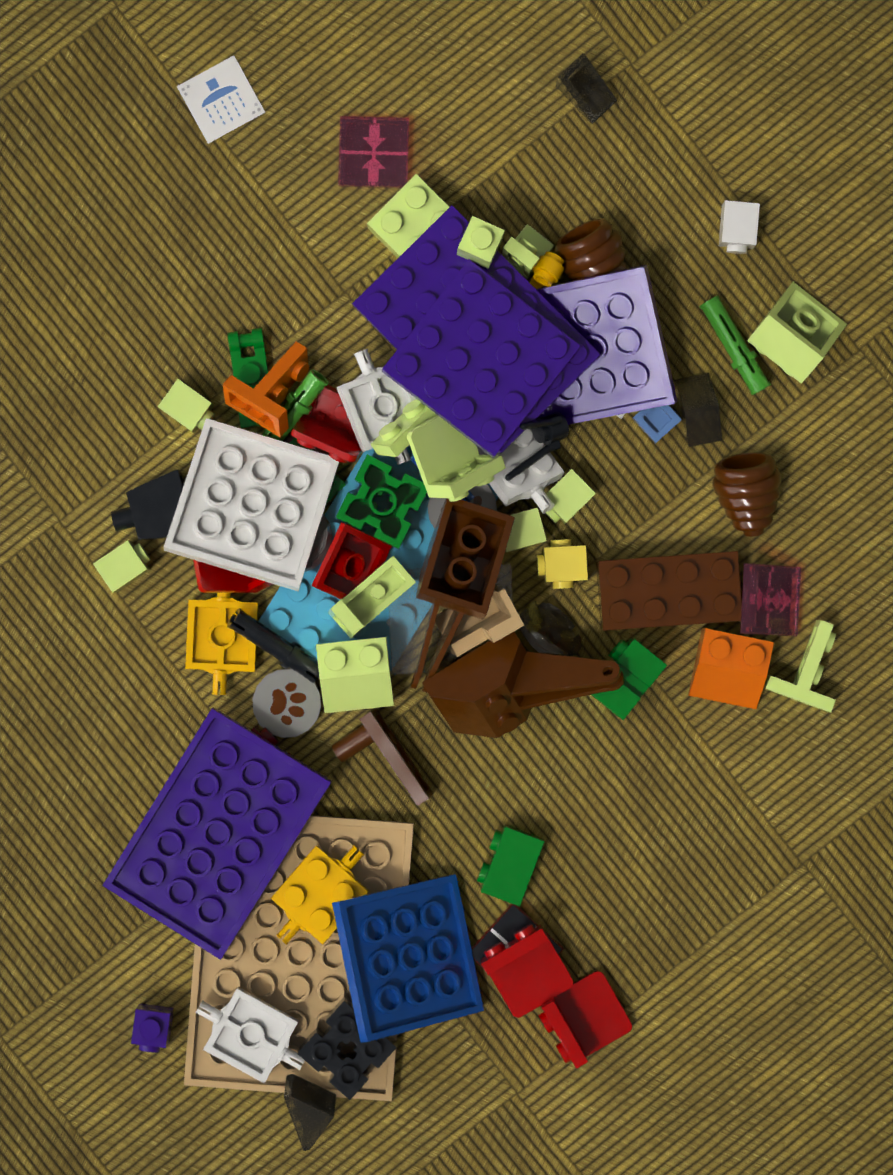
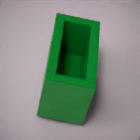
[476,824,545,907]

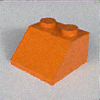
[688,628,774,709]

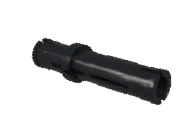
[227,608,319,683]

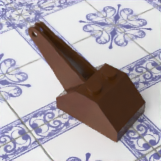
[410,498,515,693]
[422,632,625,738]

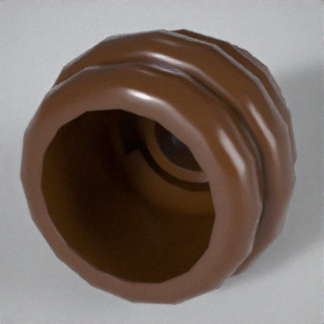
[555,218,627,281]
[712,452,782,537]

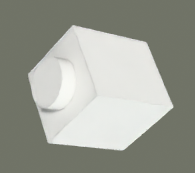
[718,200,760,254]

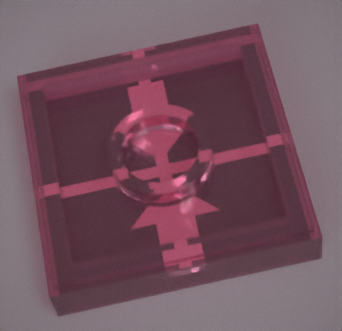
[338,116,409,188]
[740,563,801,636]

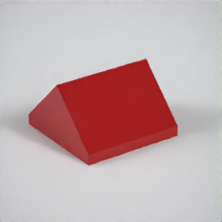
[311,522,392,600]

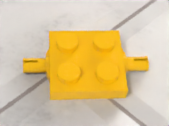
[185,593,259,695]
[270,845,370,944]

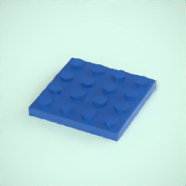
[332,874,484,1042]

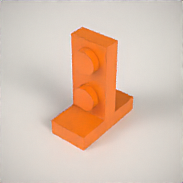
[223,341,309,438]

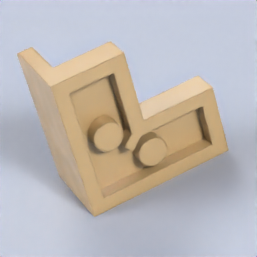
[435,585,524,657]

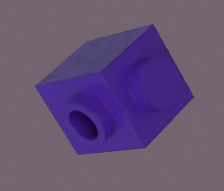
[131,1004,174,1052]

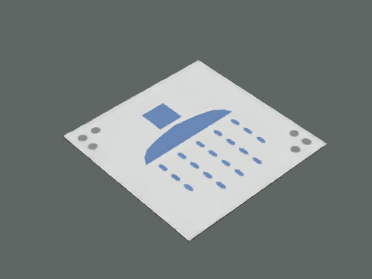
[177,55,265,144]

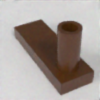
[332,708,434,806]

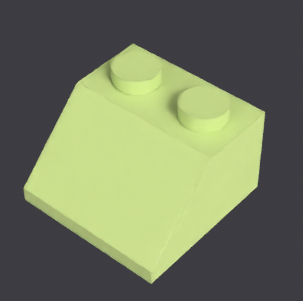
[747,282,847,384]
[316,637,394,713]

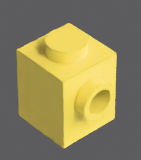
[537,539,588,589]

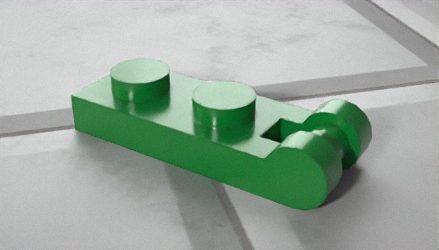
[227,328,268,429]

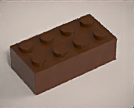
[596,551,742,631]

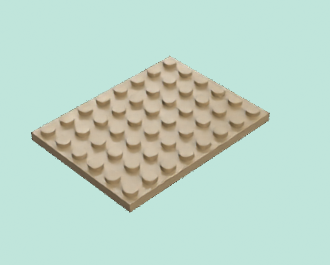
[184,815,414,1101]

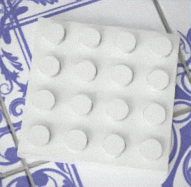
[164,418,339,592]

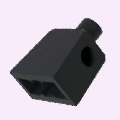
[111,470,184,540]

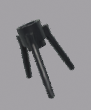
[505,412,569,481]

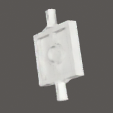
[336,349,417,465]
[476,429,564,514]
[196,987,305,1083]

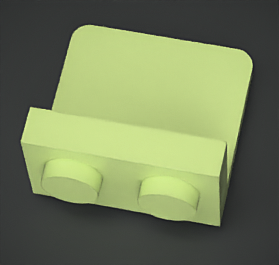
[407,415,506,502]

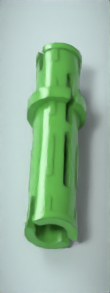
[699,295,771,396]
[262,369,329,441]

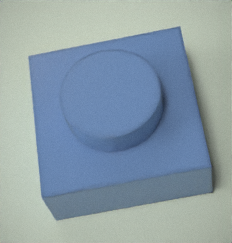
[632,405,682,444]

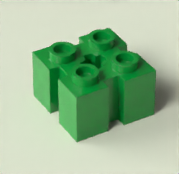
[336,454,427,549]
[591,638,667,720]

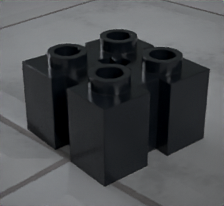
[297,995,397,1100]

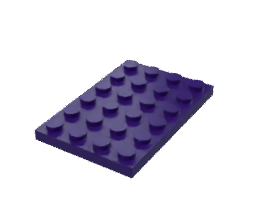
[352,205,601,455]
[102,707,332,960]

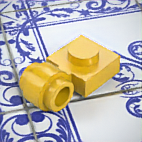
[530,252,564,289]

